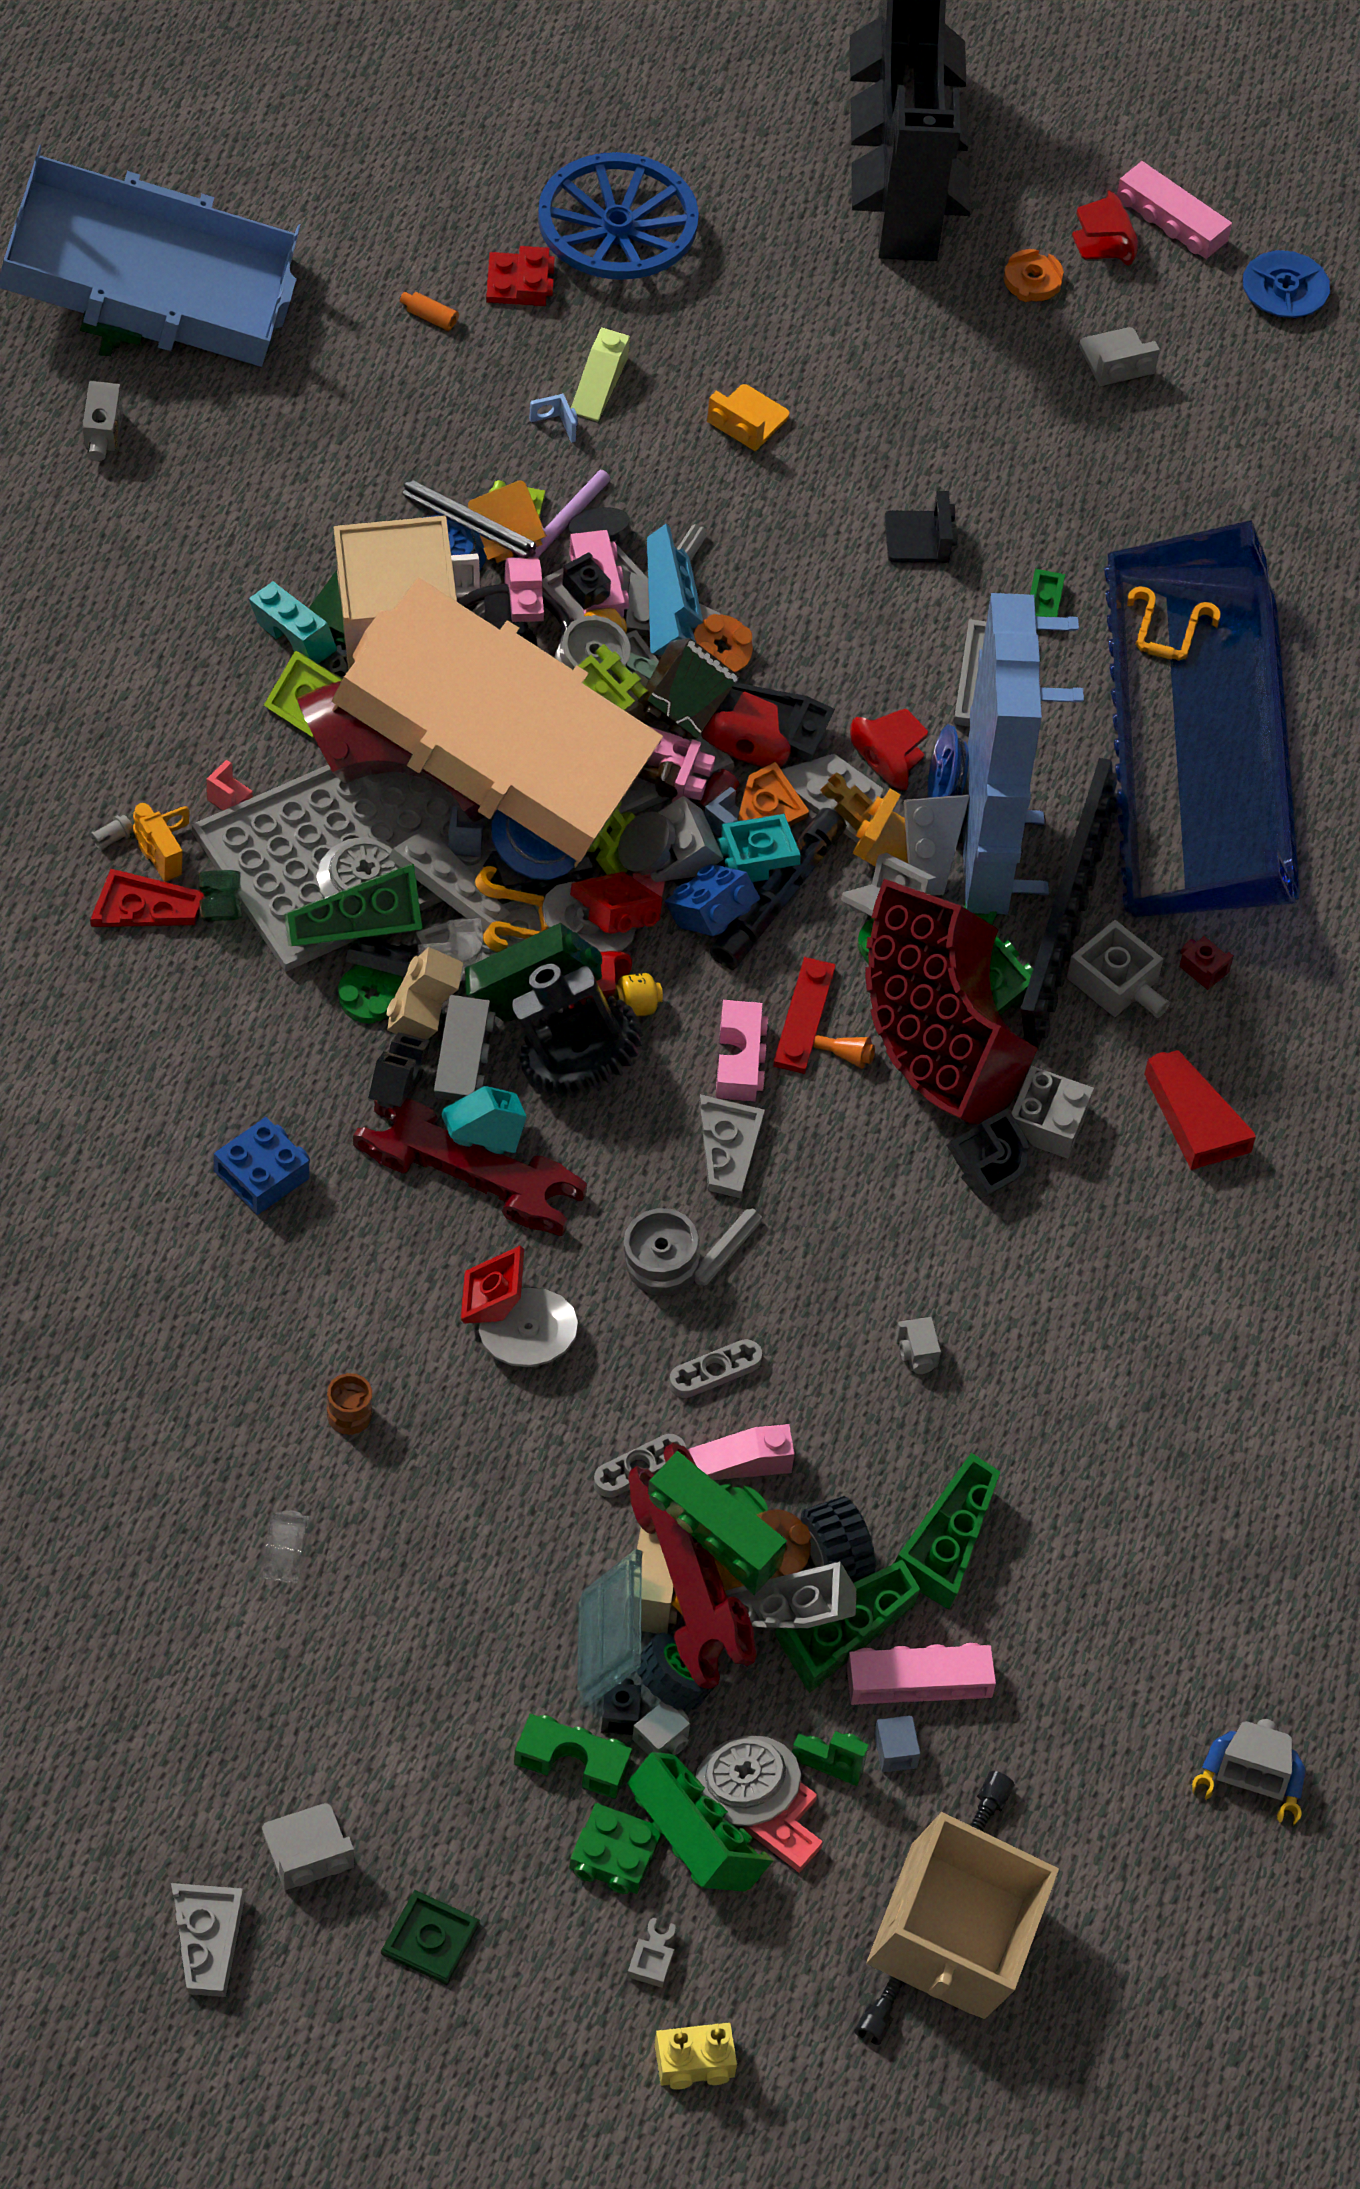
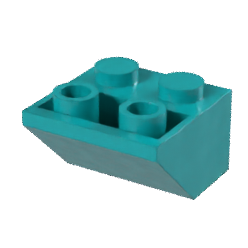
[442,1086,527,1154]

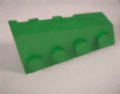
[284,864,422,947]
[648,1451,787,1596]
[894,1452,1000,1610]
[775,1560,920,1693]
[627,1752,774,1892]

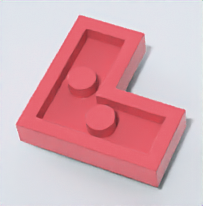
[743,1782,823,1873]

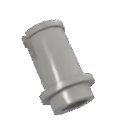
[90,815,133,851]

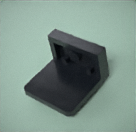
[884,491,958,563]

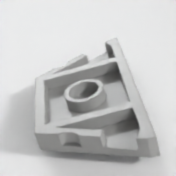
[781,754,883,843]

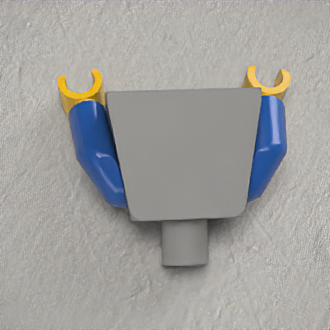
[1192,1719,1306,1826]

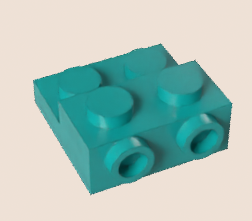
[717,814,801,883]

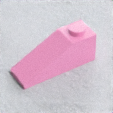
[687,1424,794,1480]

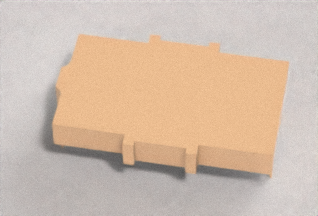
[331,577,663,868]

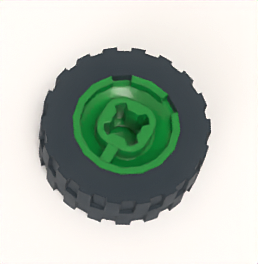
[636,1632,715,1711]

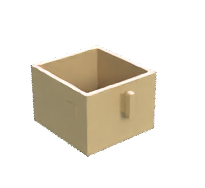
[334,515,457,671]
[866,1812,1059,2019]

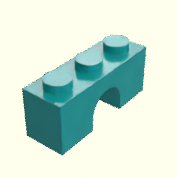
[249,581,337,663]

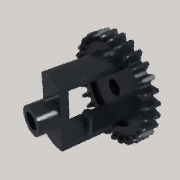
[513,964,644,1099]

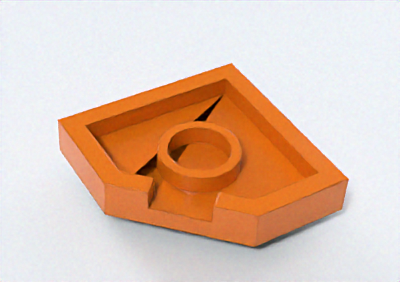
[737,762,810,827]

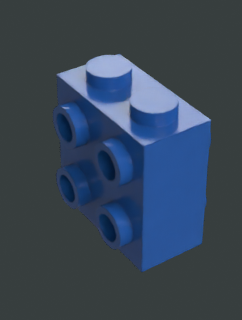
[664,864,760,936]
[213,1117,310,1215]

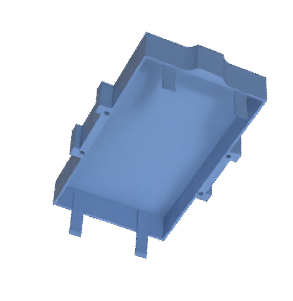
[0,145,301,367]
[962,593,1084,914]

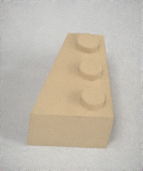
[625,1528,678,1634]

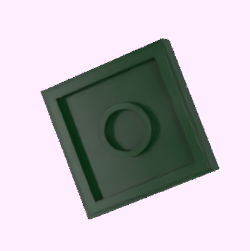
[381,1889,480,1985]

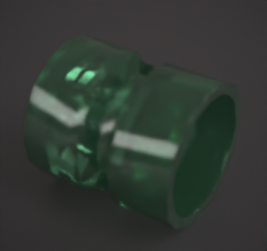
[198,870,243,921]

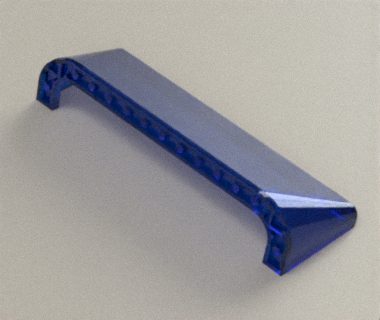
[1104,520,1300,917]

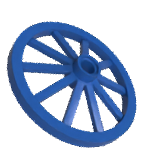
[538,152,699,280]

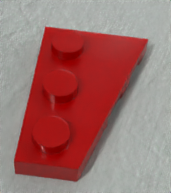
[90,869,205,927]

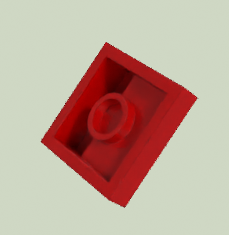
[486,246,555,306]
[570,872,662,934]

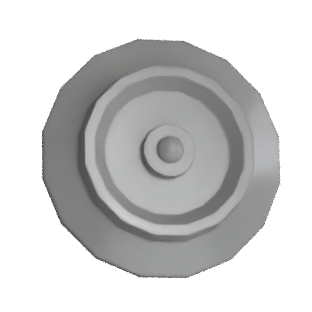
[479,1288,578,1367]

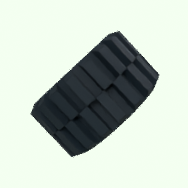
[800,1496,876,1583]

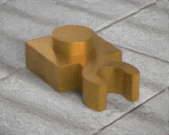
[820,772,873,831]

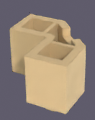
[387,947,463,1040]

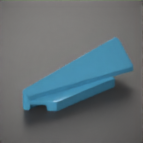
[647,524,703,655]

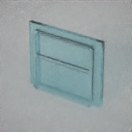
[577,1549,642,1707]

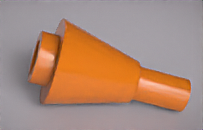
[813,1035,876,1069]

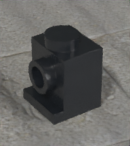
[562,552,611,610]
[601,1677,641,1735]

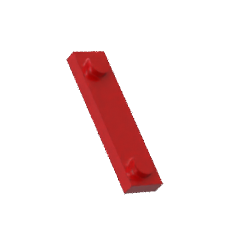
[773,957,836,1074]

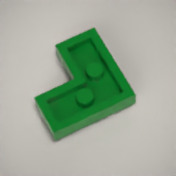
[792,1731,869,1786]

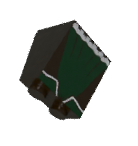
[638,638,740,739]

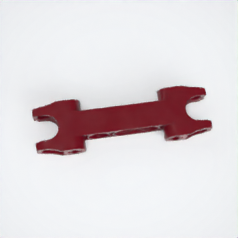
[353,1098,587,1236]
[628,1443,756,1689]

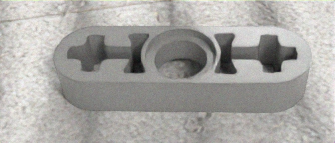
[669,1339,762,1398]
[594,1434,686,1498]

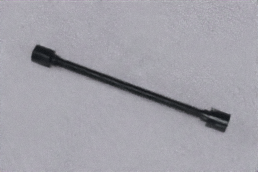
[854,1771,1015,2045]

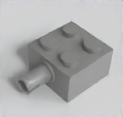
[1067,920,1170,1018]

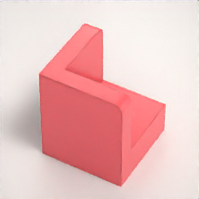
[207,760,253,810]

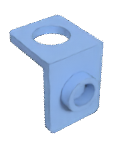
[529,394,578,443]

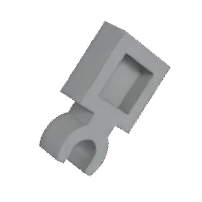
[627,1918,676,1988]

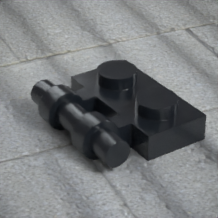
[346,936,423,977]

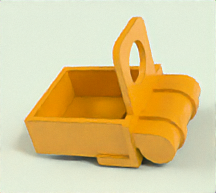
[133,803,190,882]

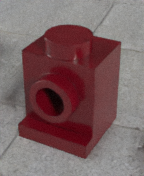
[1179,936,1234,990]

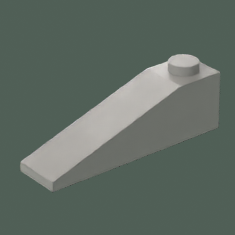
[725,1562,857,1628]

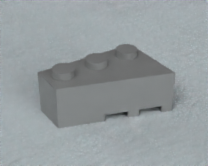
[434,995,495,1101]

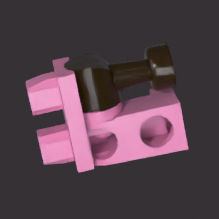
[638,725,716,802]

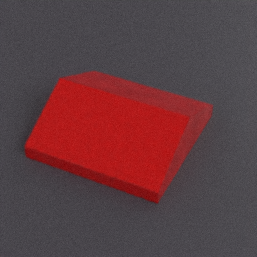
[461,1245,525,1324]

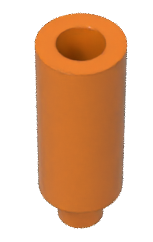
[400,292,459,331]

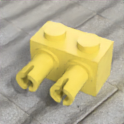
[655,2023,737,2089]

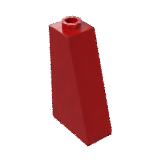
[1144,1050,1256,1170]

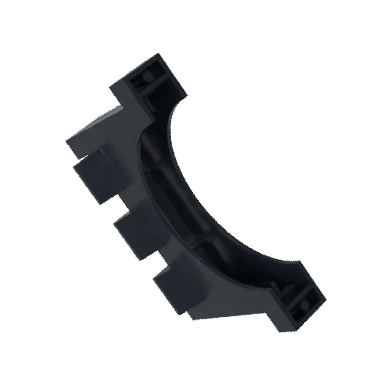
[849,0,970,261]

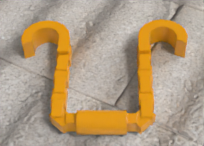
[1127,586,1220,661]
[475,866,549,952]

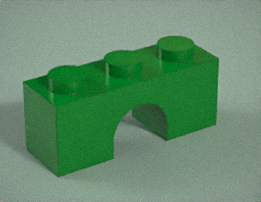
[514,1713,632,1799]

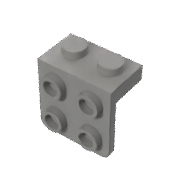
[1079,327,1160,386]
[841,853,936,916]
[262,1803,354,1891]

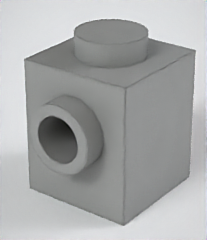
[632,1702,690,1756]

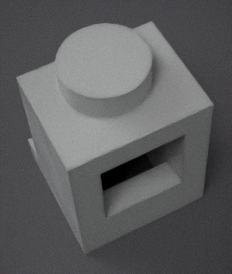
[895,1317,941,1374]

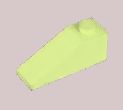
[571,327,630,422]

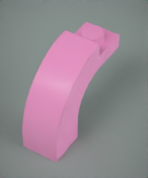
[504,557,544,622]

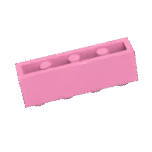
[1117,161,1232,259]
[847,1643,996,1705]

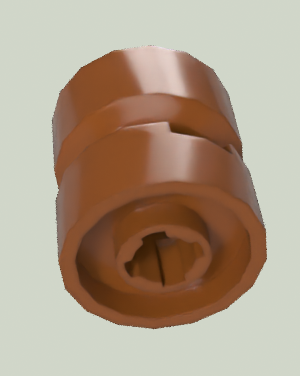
[327,1373,372,1435]

